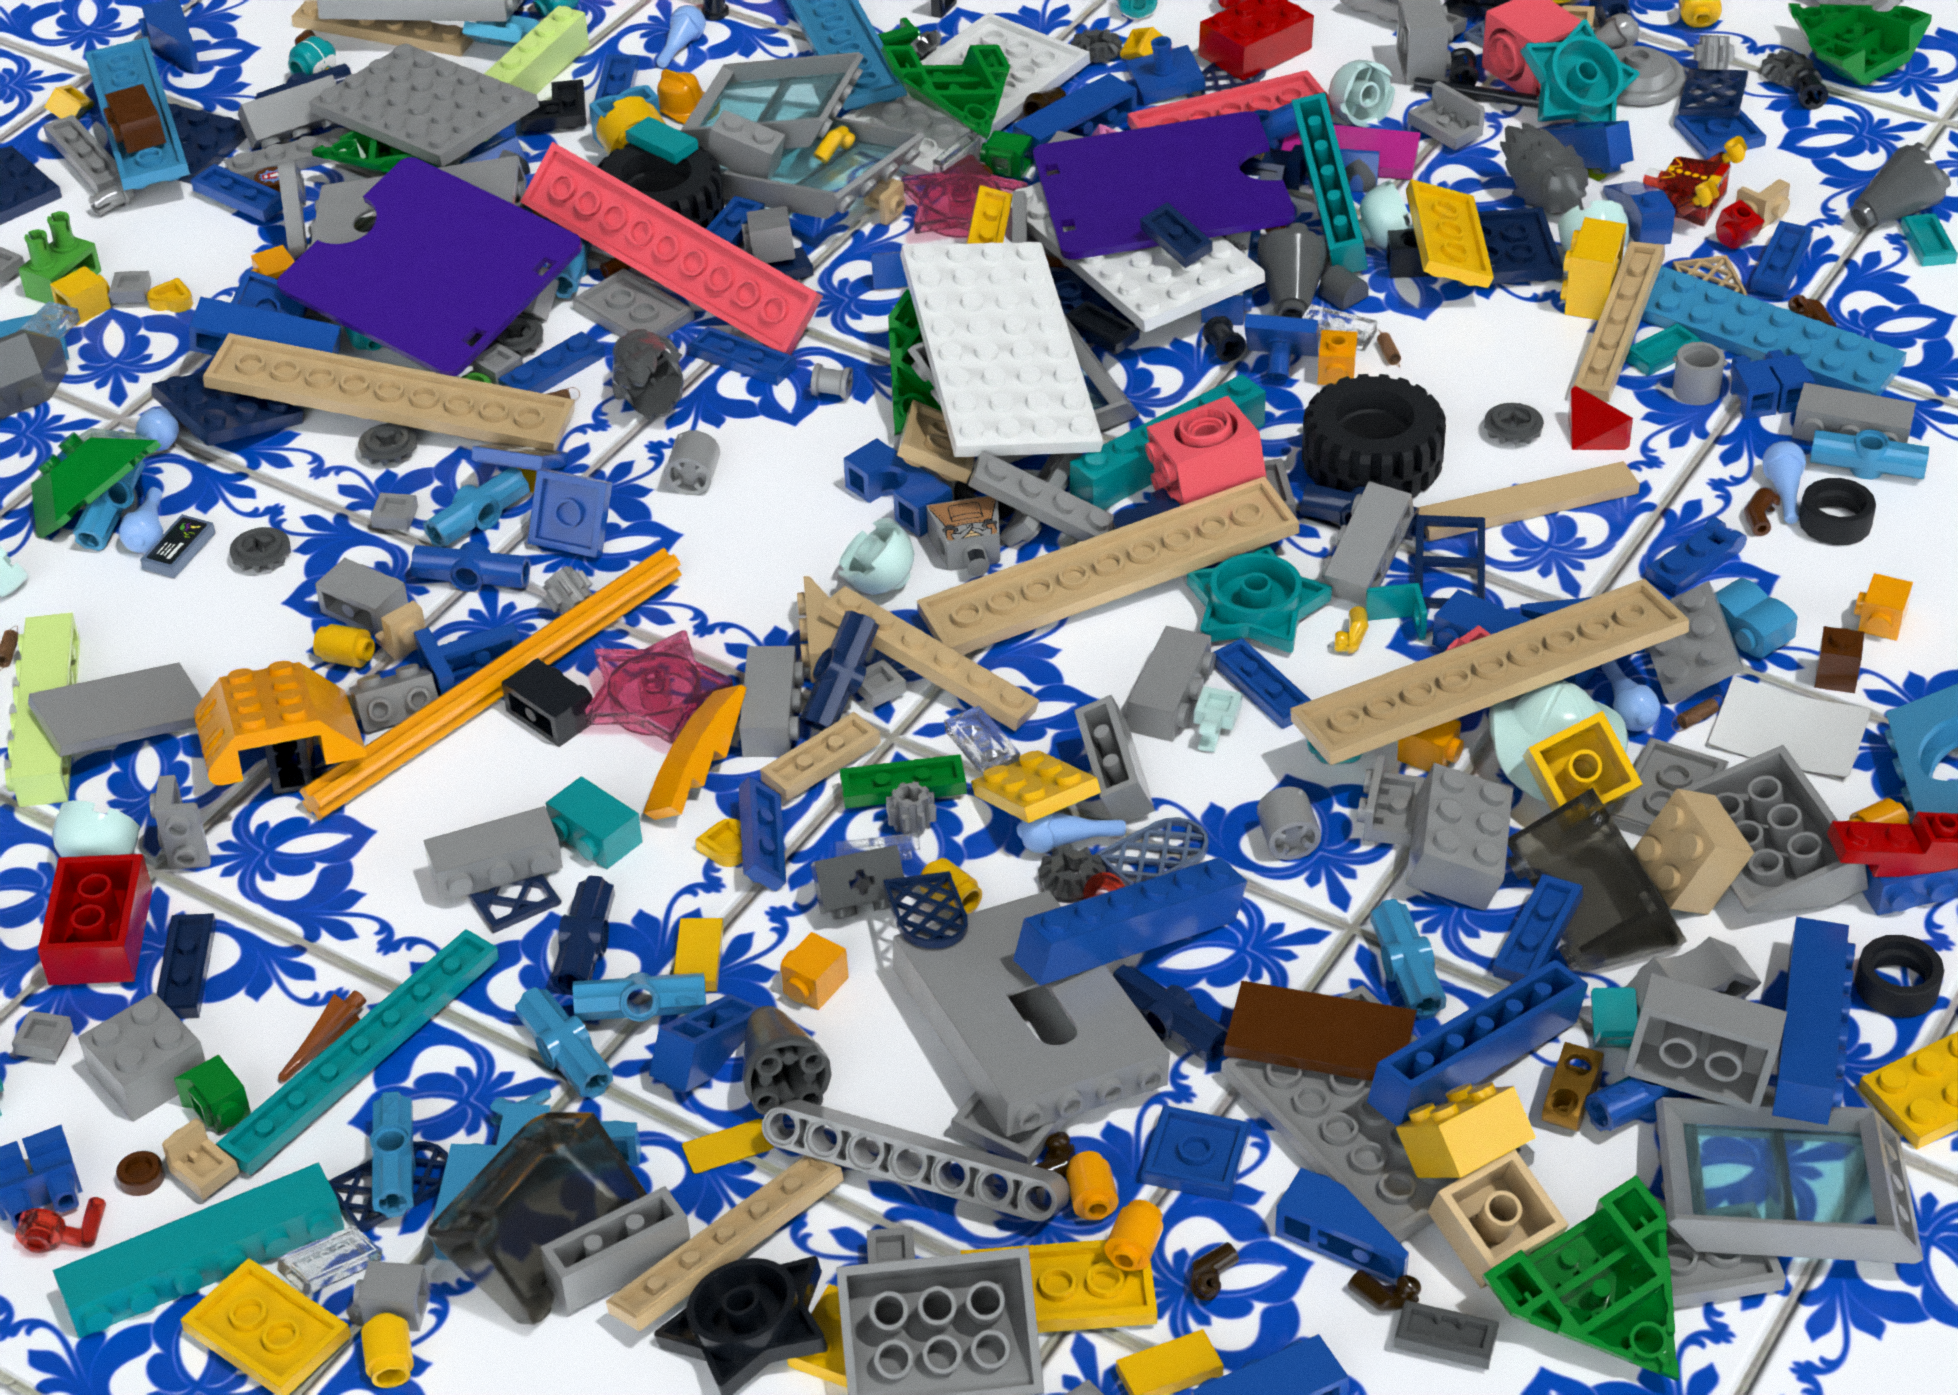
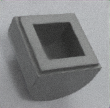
[1319,265,1369,310]

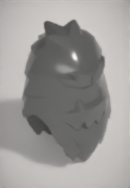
[1500,123,1588,214]
[612,329,684,420]

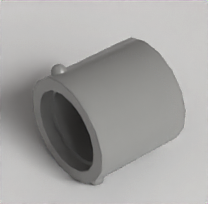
[1672,342,1728,405]
[664,430,721,495]
[1257,786,1321,860]

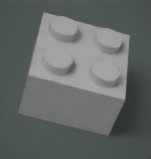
[1396,0,1453,85]
[78,992,206,1122]

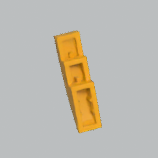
[643,684,747,820]

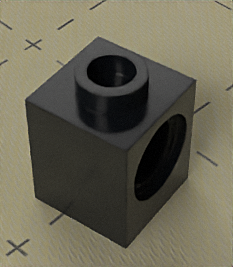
[1386,228,1432,278]

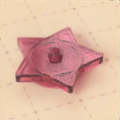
[901,154,1028,238]
[585,630,733,744]

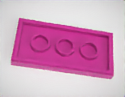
[1281,125,1421,180]

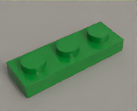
[839,754,967,809]

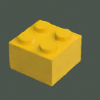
[1560,217,1627,320]
[1522,710,1643,829]
[1395,1082,1536,1178]

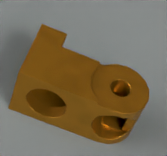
[1542,1042,1604,1132]

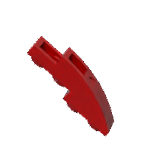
[1827,812,1958,877]

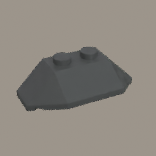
[0,329,68,420]

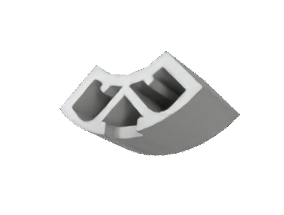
[1626,936,1762,1009]

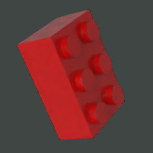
[1198,0,1314,81]
[38,854,153,985]

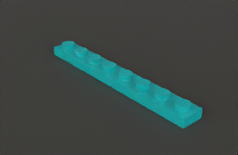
[216,929,499,1176]

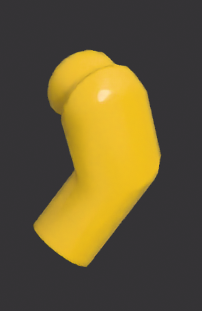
[813,126,855,164]
[1334,606,1369,654]

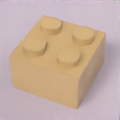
[1632,788,1755,915]
[1428,1149,1569,1289]

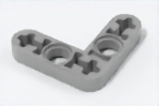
[278,161,308,260]

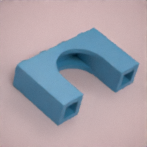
[1884,683,1958,823]

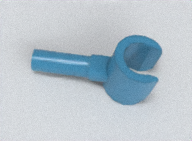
[490,1088,551,1126]

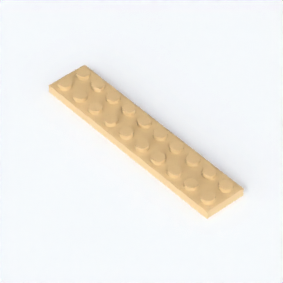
[203,333,575,451]
[916,476,1299,655]
[1290,578,1689,766]

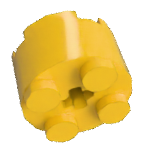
[596,96,667,156]

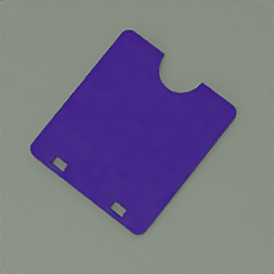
[1033,111,1295,260]
[277,157,582,376]

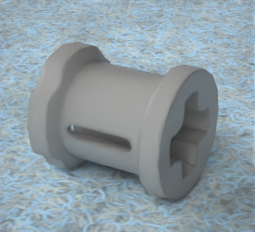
[811,363,853,400]

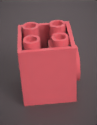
[1482,0,1582,95]
[1145,396,1267,506]

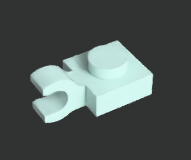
[1194,686,1243,752]

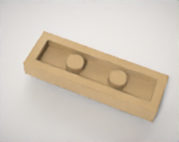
[760,712,881,801]

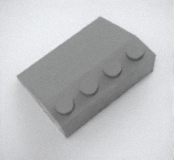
[1669,745,1868,914]
[836,1247,1044,1395]

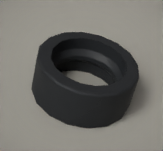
[1799,478,1876,545]
[1855,935,1945,1017]

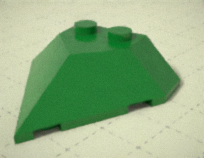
[1788,3,1932,85]
[881,45,1011,140]
[311,130,451,176]
[888,289,942,436]
[31,428,162,539]
[1482,1175,1679,1381]

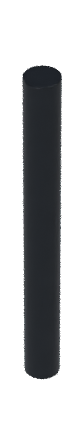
[1414,77,1539,109]

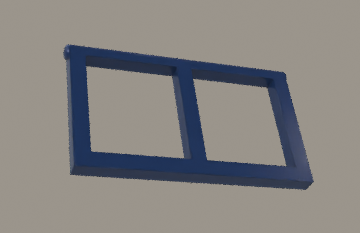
[1415,515,1485,609]

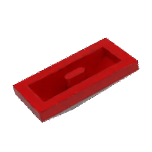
[1568,385,1633,450]

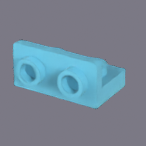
[462,15,540,48]

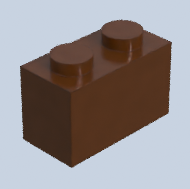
[103,84,166,154]

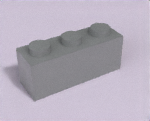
[237,75,339,150]
[1792,382,1916,443]
[1322,481,1414,606]
[1127,625,1216,742]
[739,646,804,757]
[1074,694,1155,823]
[423,806,563,903]
[540,1186,690,1313]

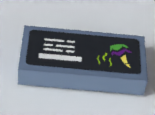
[140,514,216,578]

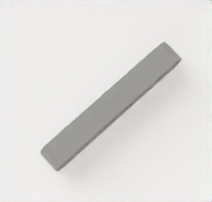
[762,1099,1070,1221]

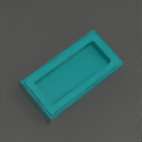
[625,116,698,164]
[1900,213,1958,267]
[1625,323,1702,376]

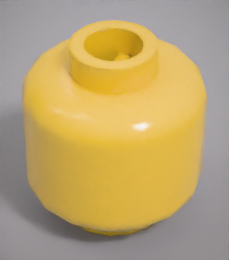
[1678,0,1722,28]

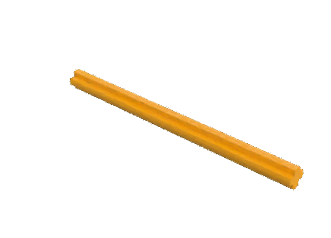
[299,548,682,820]

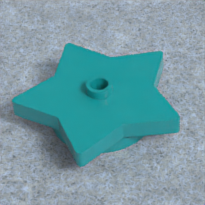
[1520,19,1640,122]
[1186,545,1332,653]

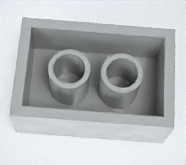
[1405,763,1513,911]
[1623,973,1787,1114]

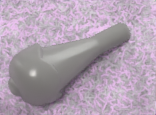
[1595,13,1639,50]

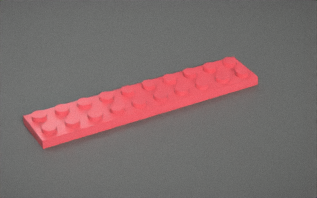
[520,142,823,355]

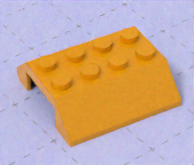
[194,661,367,785]

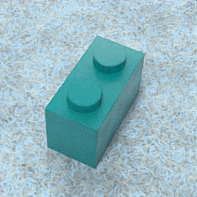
[545,776,643,869]

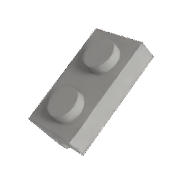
[1407,81,1485,150]
[349,664,438,732]
[1357,755,1425,846]
[149,775,211,870]

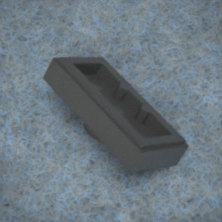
[1394,1300,1499,1370]

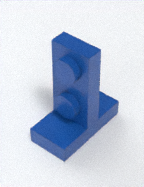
[414,622,520,697]

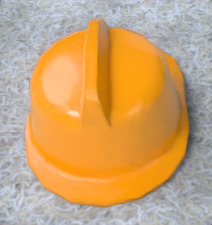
[657,69,721,124]

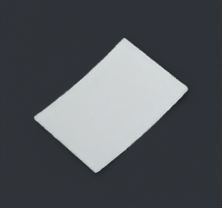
[1708,676,1872,777]

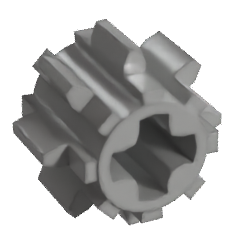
[1693,35,1735,70]
[542,566,593,614]
[886,781,937,837]

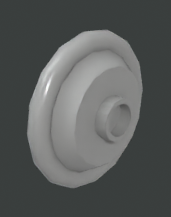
[1613,46,1686,106]

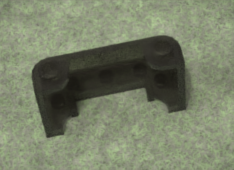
[1507,787,1688,973]
[428,1112,647,1325]

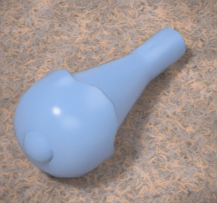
[656,5,706,68]
[135,407,179,451]
[1762,441,1806,524]
[119,487,164,553]
[1601,660,1661,732]
[1017,812,1126,853]

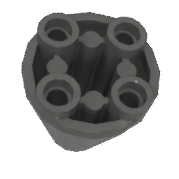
[1850,142,1951,230]
[1257,223,1327,319]
[742,1006,832,1116]

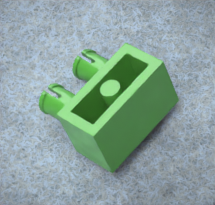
[18,211,102,307]

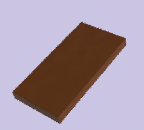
[1224,981,1417,1081]

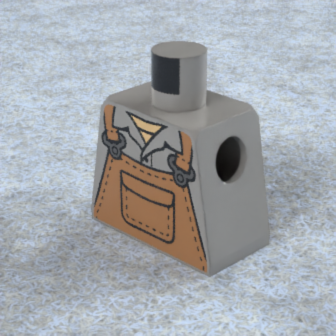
[926,496,1000,576]

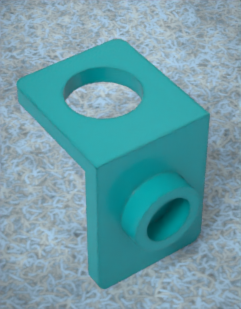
[1365,583,1428,641]
[1591,987,1638,1048]

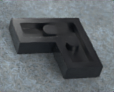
[520,79,587,132]

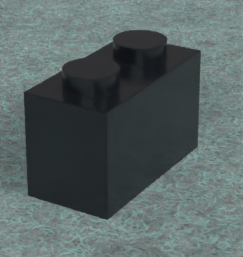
[501,658,595,747]

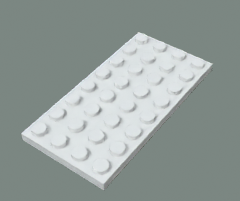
[841,12,1090,183]
[1009,182,1265,333]
[900,242,1103,457]

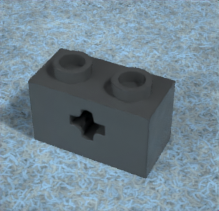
[810,845,906,920]

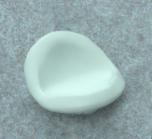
[1489,680,1629,803]

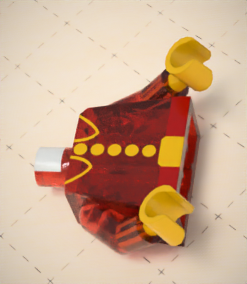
[1643,136,1747,227]

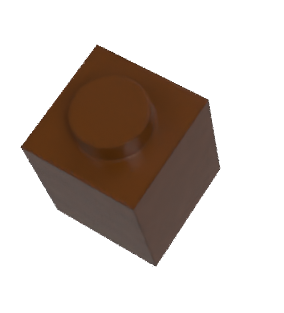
[1814,626,1864,694]

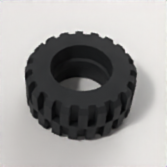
[597,143,724,229]
[1302,373,1446,498]

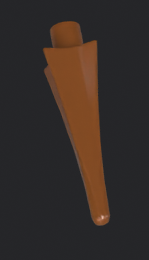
[278,990,367,1082]

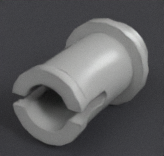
[88,180,134,217]

